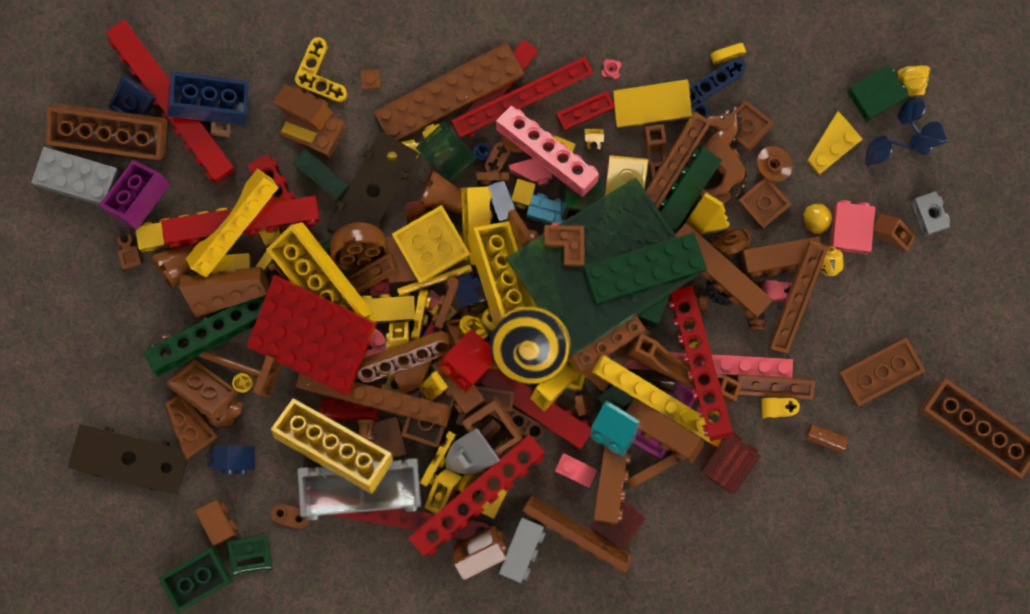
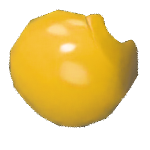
[803,204,832,234]

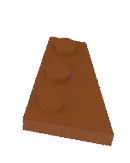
[165,395,218,461]

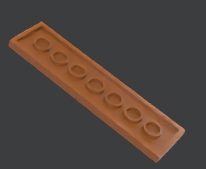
[374,42,524,141]

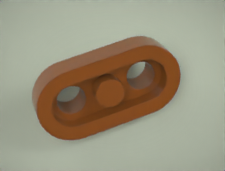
[271,504,310,529]

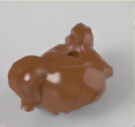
[199,399,243,428]

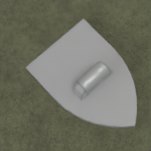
[446,429,500,474]

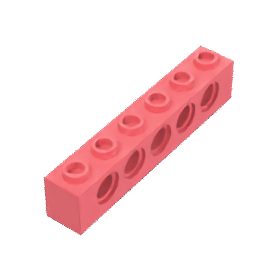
[496,105,599,197]

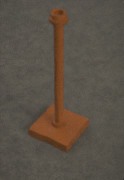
[160,334,282,399]

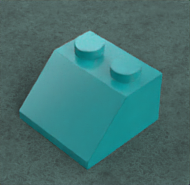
[590,400,640,457]

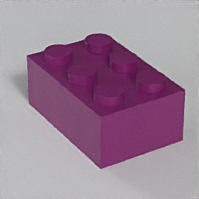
[99,160,170,230]

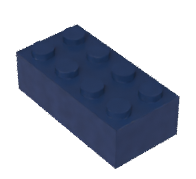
[167,71,249,126]

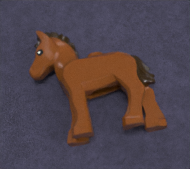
[686,107,748,204]

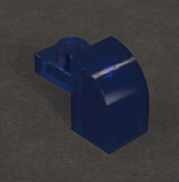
[456,272,482,307]

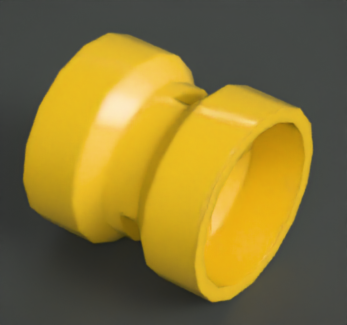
[232,372,254,393]

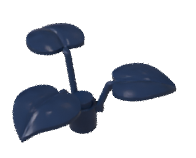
[865,96,948,167]

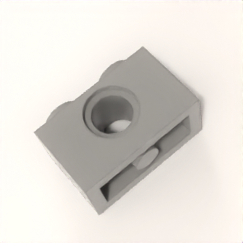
[911,191,950,237]

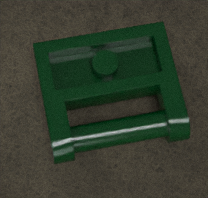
[228,535,273,577]

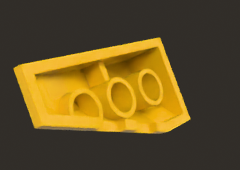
[685,193,730,236]

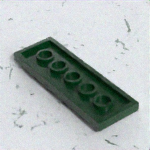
[583,232,707,304]

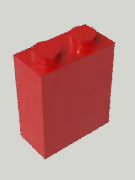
[437,329,494,392]

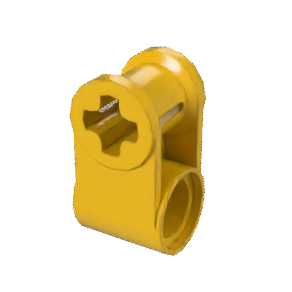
[761,398,800,418]

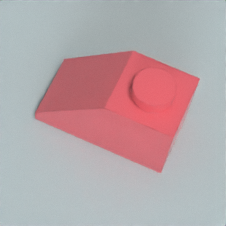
[509,158,552,186]
[554,453,597,488]

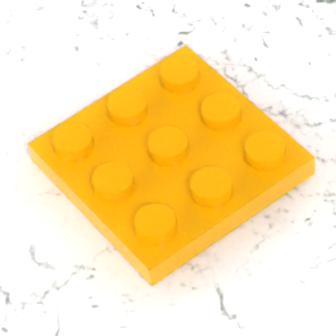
[392,205,471,284]

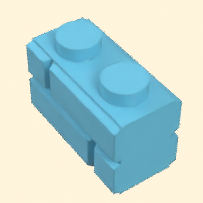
[526,193,565,225]

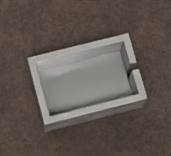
[499,518,546,583]

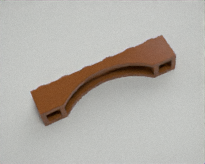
[626,333,742,405]

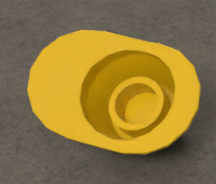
[898,66,930,96]

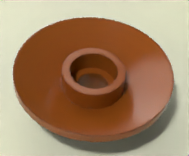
[757,146,793,182]

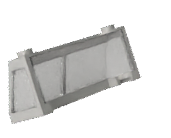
[298,458,421,520]

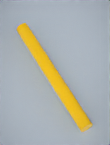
[397,264,473,296]

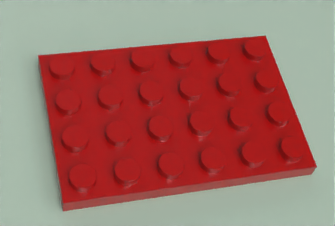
[246,275,377,396]

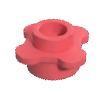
[601,59,621,79]

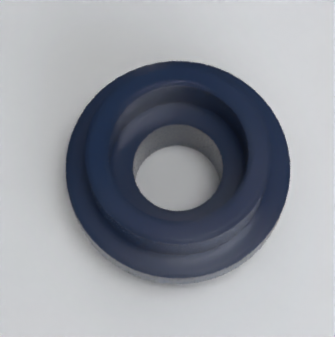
[472,143,491,162]

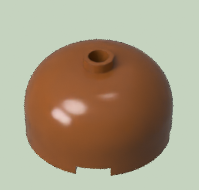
[330,222,389,272]

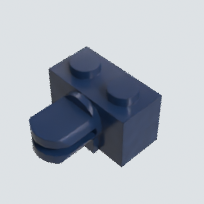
[207,445,255,474]

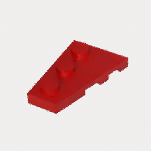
[320,383,381,421]

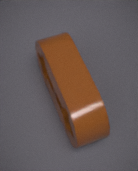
[485,142,511,173]

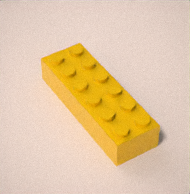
[467,221,537,325]
[266,222,374,318]
[271,398,393,494]

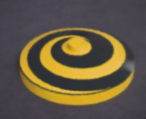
[490,307,570,384]

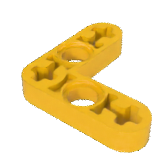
[295,37,347,103]

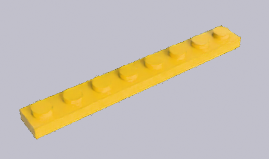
[592,355,722,447]

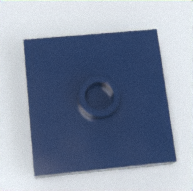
[108,75,156,115]

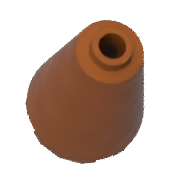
[417,170,462,215]
[151,243,196,289]

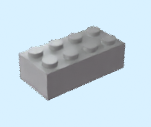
[31,147,122,205]

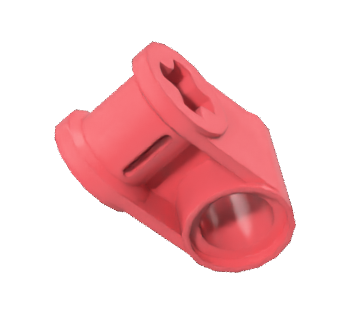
[761,280,792,302]

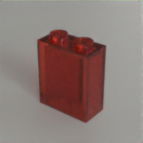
[700,433,761,494]

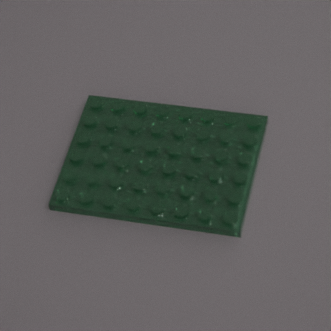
[506,177,701,357]

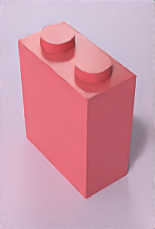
[830,200,875,254]

